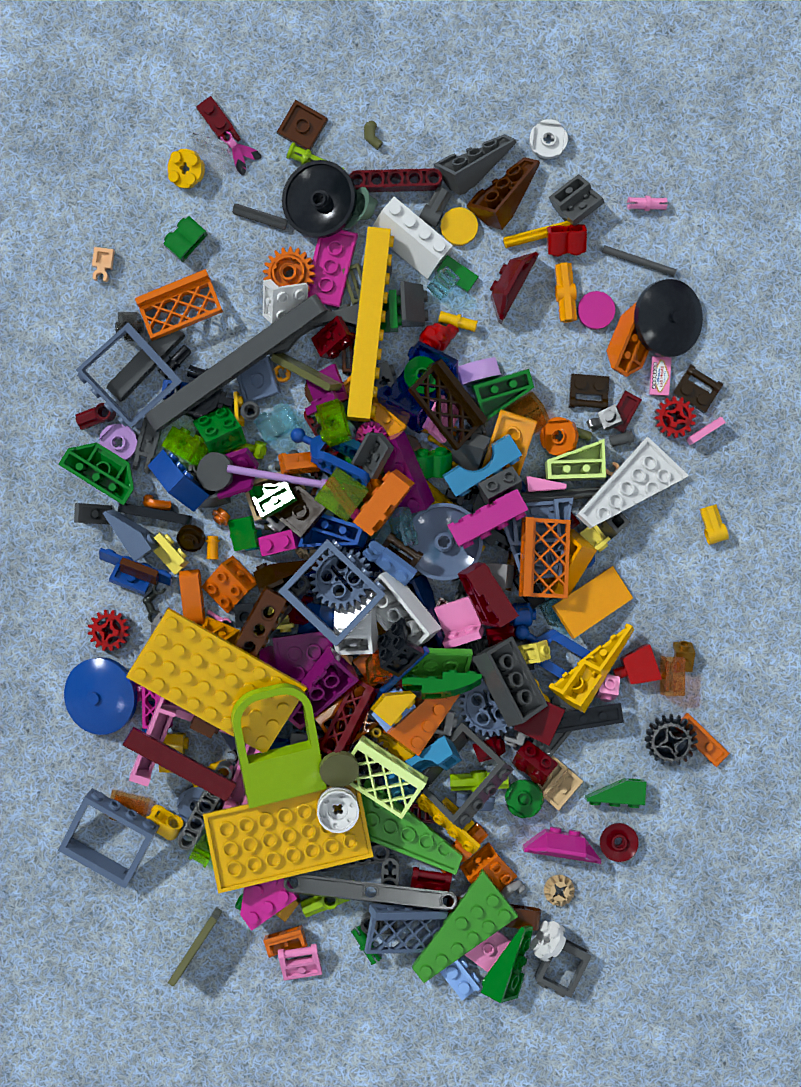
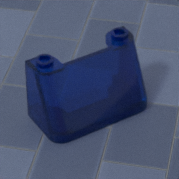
[377,341,458,434]

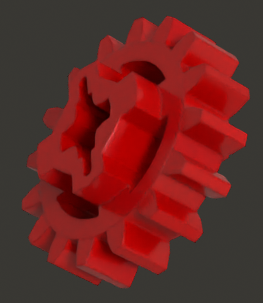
[653,396,696,439]
[87,610,131,651]

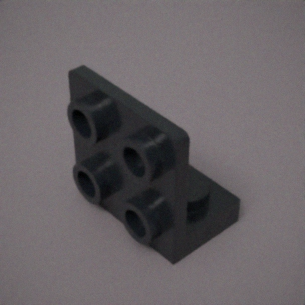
[378,617,424,677]

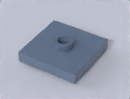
[236,356,281,403]

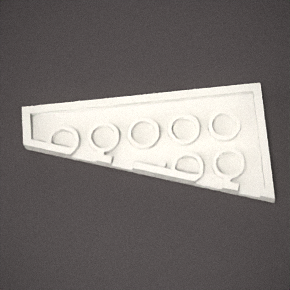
[576,436,689,529]

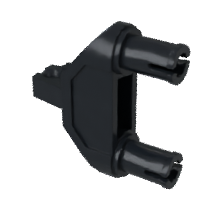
[184,365,234,420]

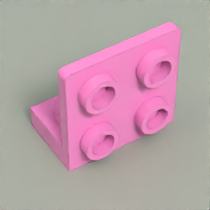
[434,596,484,648]

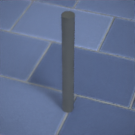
[602,245,676,276]

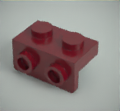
[512,740,558,787]

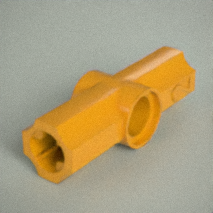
[555,262,577,323]

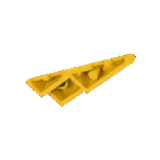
[548,624,634,713]

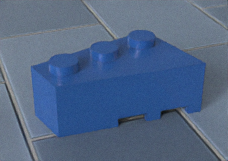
[298,514,368,550]

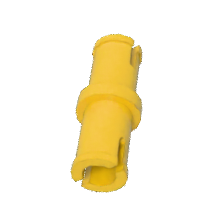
[438,311,478,332]

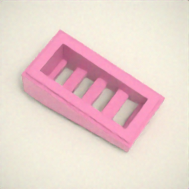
[525,476,567,492]

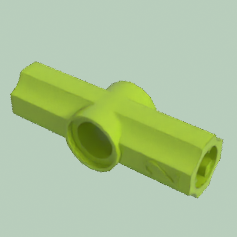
[450,770,509,792]
[300,880,355,918]

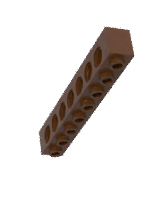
[190,586,288,739]

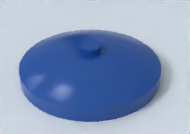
[64,657,138,735]

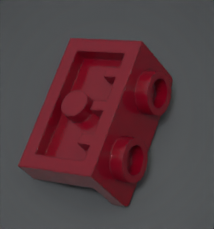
[311,316,356,359]

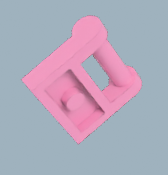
[278,943,322,981]

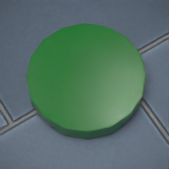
[505,779,544,818]

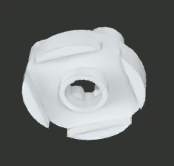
[529,119,568,159]
[530,921,566,961]

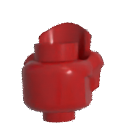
[419,323,459,352]

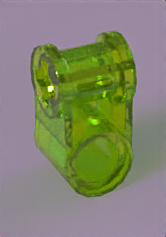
[188,832,211,868]

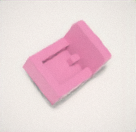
[595,675,620,702]

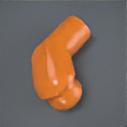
[142,494,171,511]

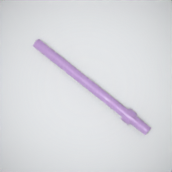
[227,465,344,491]

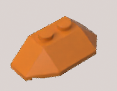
[606,302,649,377]

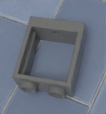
[534,939,592,998]

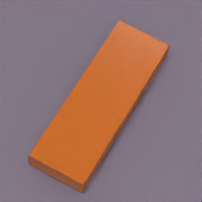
[675,713,730,767]

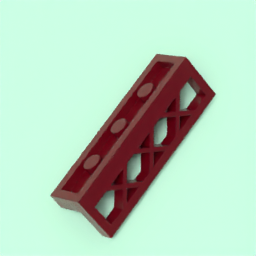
[319,680,379,754]

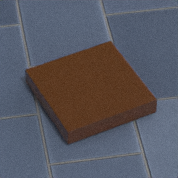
[277,100,328,150]

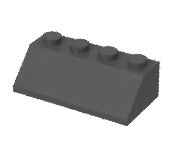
[472,636,548,727]

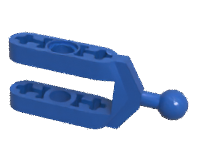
[290,428,371,489]
[515,625,591,678]

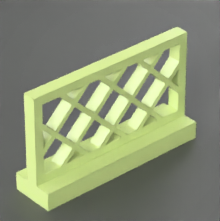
[349,735,428,819]

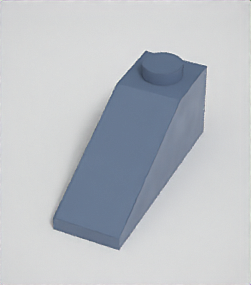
[103,509,159,561]

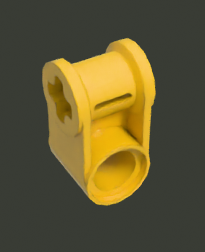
[145,805,183,840]

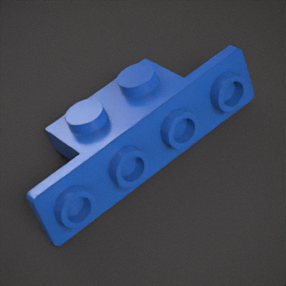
[99,548,172,595]

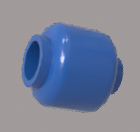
[510,602,536,628]

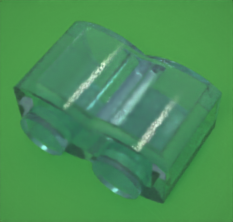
[254,403,299,443]

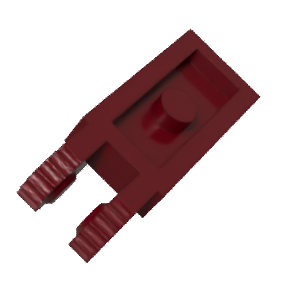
[196,96,241,149]

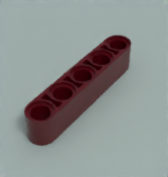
[350,168,442,193]

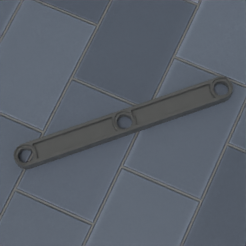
[284,874,457,911]

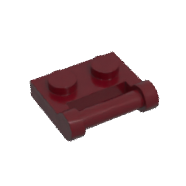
[410,867,452,898]

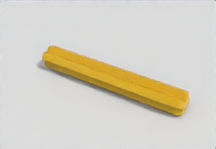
[503,221,572,248]

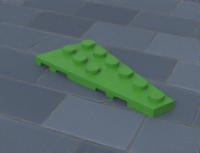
[361,778,463,875]
[412,869,518,983]

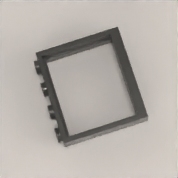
[421,723,514,829]

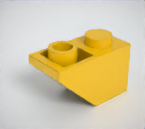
[371,691,416,726]

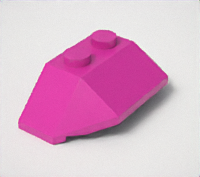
[522,826,601,864]

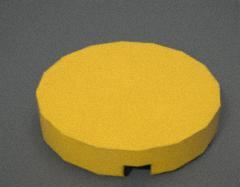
[440,207,478,246]

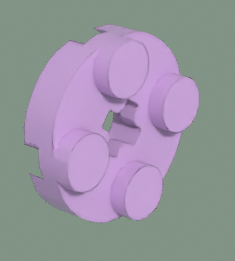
[99,424,138,461]

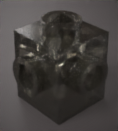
[115,312,144,342]

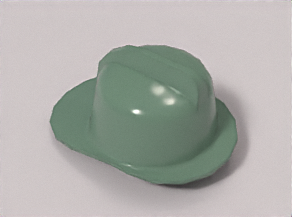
[344,187,378,229]

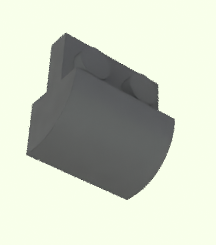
[549,174,604,226]

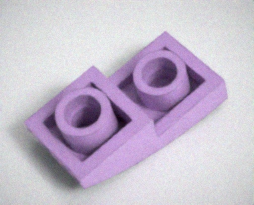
[456,357,501,386]

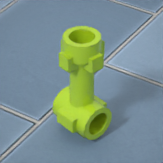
[233,441,267,459]

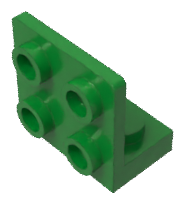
[193,406,247,454]

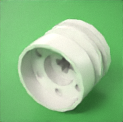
[317,787,359,833]

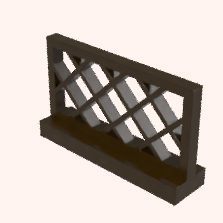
[408,359,488,451]

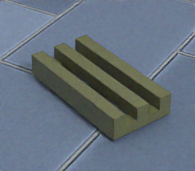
[342,263,362,305]

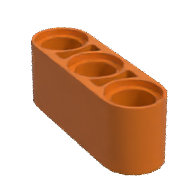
[179,569,206,625]

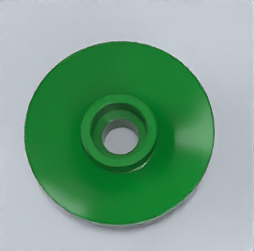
[404,356,436,394]

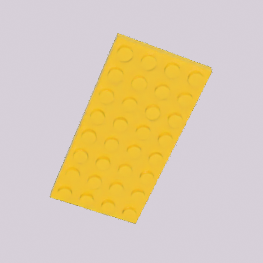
[126,607,307,753]
[203,780,373,894]

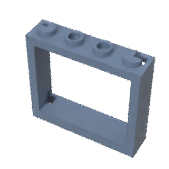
[76,323,182,428]
[278,539,386,646]
[58,788,160,888]

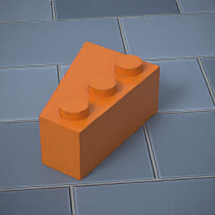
[353,469,415,536]

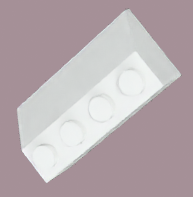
[372,197,453,280]
[366,572,442,647]

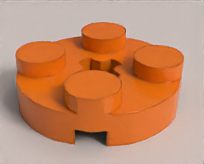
[540,417,579,456]

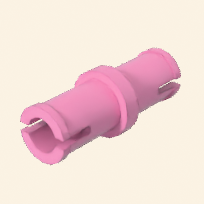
[627,196,668,211]

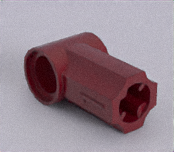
[75,403,116,430]

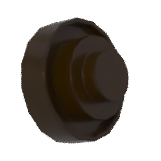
[176,524,205,552]

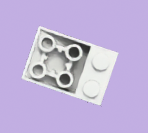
[334,591,379,655]

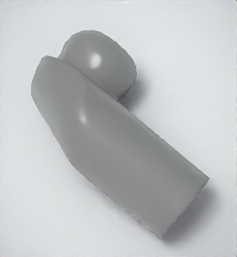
[500,880,526,899]

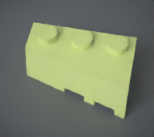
[545,439,606,481]

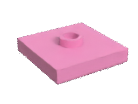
[465,931,511,972]

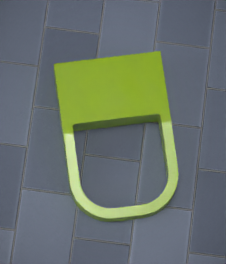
[231,683,327,808]

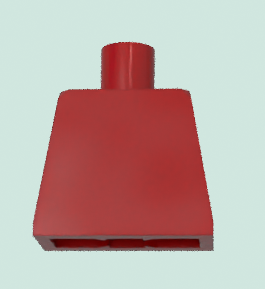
[612,644,662,684]

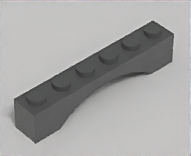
[269,301,359,357]

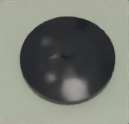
[282,160,357,238]
[634,279,703,357]

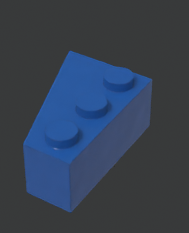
[148,449,210,512]

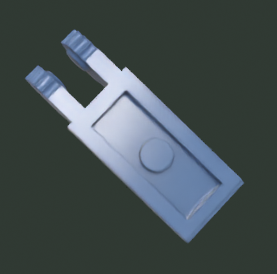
[363,540,417,586]

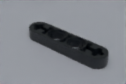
[117,503,192,525]

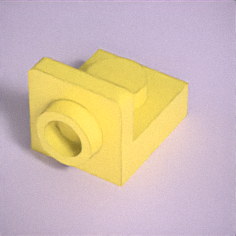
[518,640,551,664]

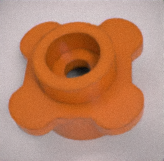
[212,508,231,526]

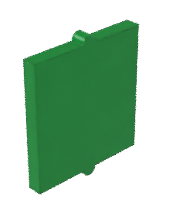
[228,515,259,551]

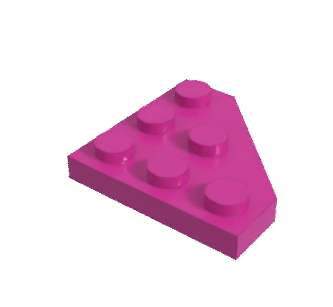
[240,878,299,931]

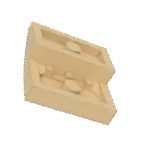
[536,756,584,811]

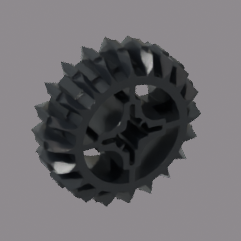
[645,714,698,766]

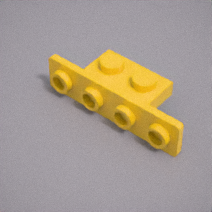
[416,793,481,854]

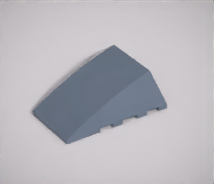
[504,497,574,579]

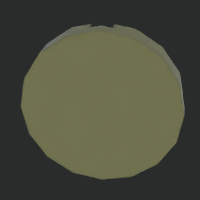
[319,751,359,788]

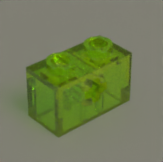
[315,398,352,447]
[161,426,208,466]

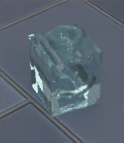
[427,266,461,300]

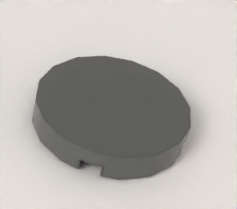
[197,452,234,491]

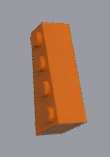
[382,694,460,756]

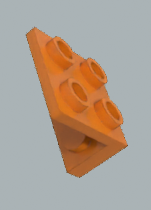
[202,555,257,613]
[460,842,517,891]

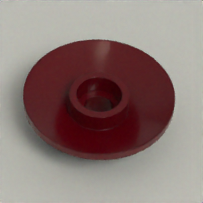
[600,823,639,862]

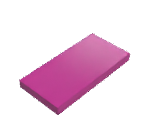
[308,230,359,308]

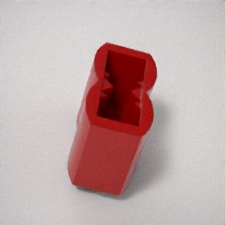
[547,224,587,257]

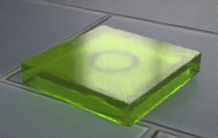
[314,467,369,521]

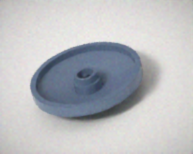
[405,503,483,581]

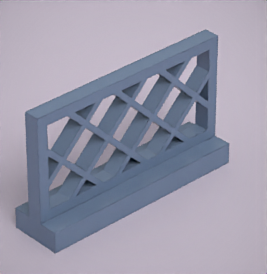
[364,904,448,954]

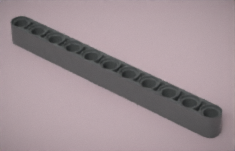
[145,294,328,432]

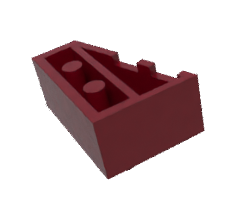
[458,562,519,628]

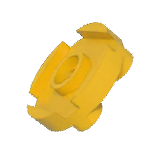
[168,149,205,189]

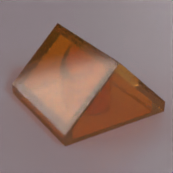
[503,392,550,435]

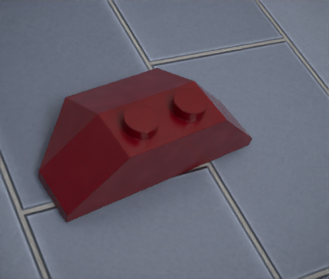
[490,252,539,324]

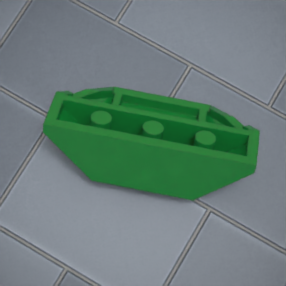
[58,442,134,505]

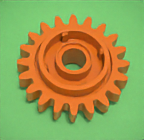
[263,246,316,291]

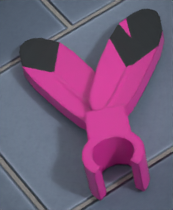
[220,131,261,175]

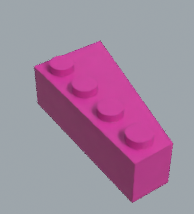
[447,489,529,549]

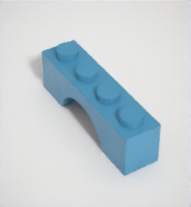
[442,434,522,497]
[382,736,462,803]

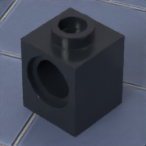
[234,603,255,629]

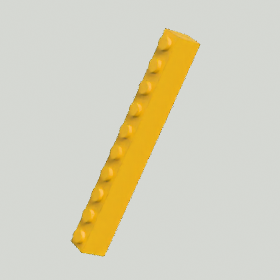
[347,227,394,422]

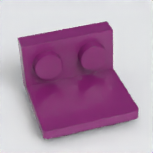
[305,364,349,416]
[217,447,259,499]

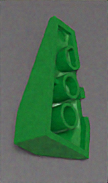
[481,925,533,1003]

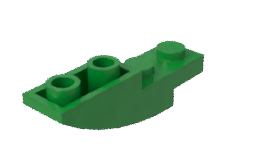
[402,670,482,699]

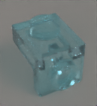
[539,598,564,627]

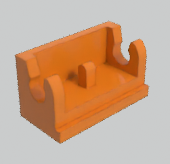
[278,452,321,475]
[263,925,308,958]

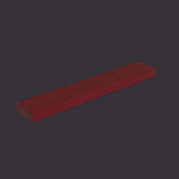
[123,727,237,801]

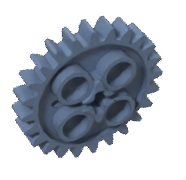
[310,547,374,611]
[459,677,514,737]

